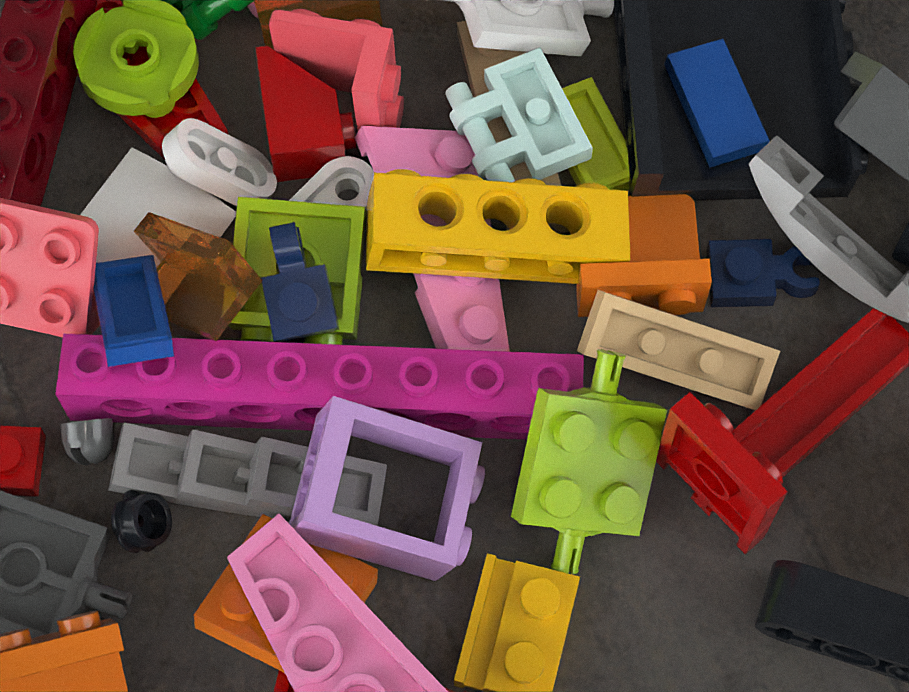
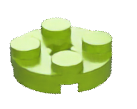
[73,0,199,118]

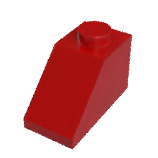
[255,46,357,182]

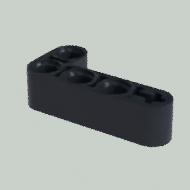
[755,560,909,683]

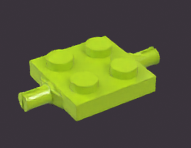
[511,349,667,574]

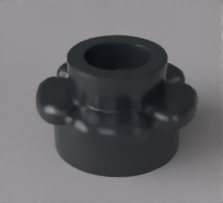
[111,490,172,553]

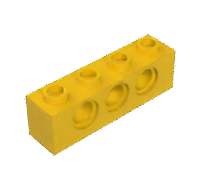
[366,169,630,284]

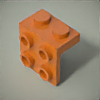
[576,194,712,317]
[0,611,128,692]

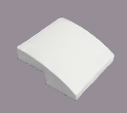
[80,148,236,311]

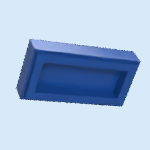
[665,39,770,168]
[94,255,174,367]

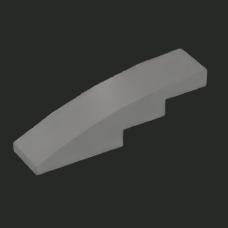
[108,422,387,526]

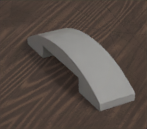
[749,136,909,323]

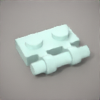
[445,47,593,182]

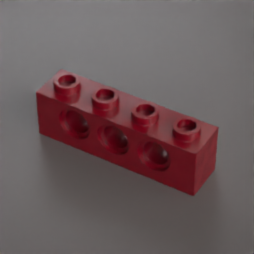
[0,0,97,207]

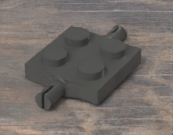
[0,491,132,638]

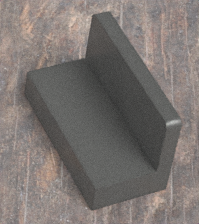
[834,51,909,182]

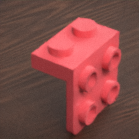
[269,9,404,132]
[0,198,100,337]

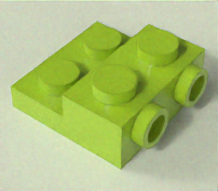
[225,197,367,345]

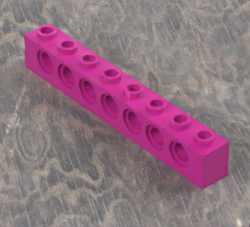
[56,333,584,440]

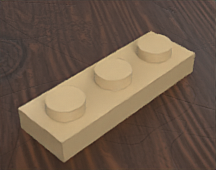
[577,290,780,410]

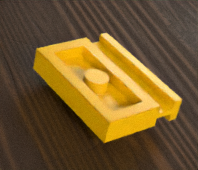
[454,553,580,692]

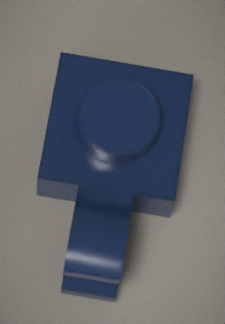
[261,222,340,342]

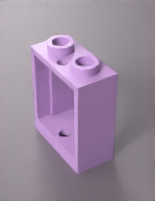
[289,396,485,581]

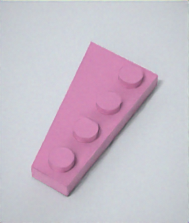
[355,126,510,352]
[227,514,448,692]

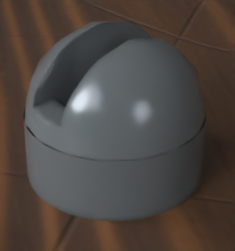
[60,418,114,466]

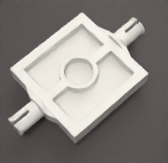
[440,0,614,57]

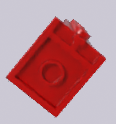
[656,308,909,555]

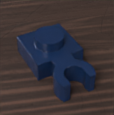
[706,239,820,307]

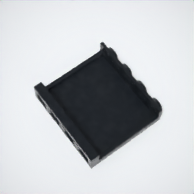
[613,0,868,200]

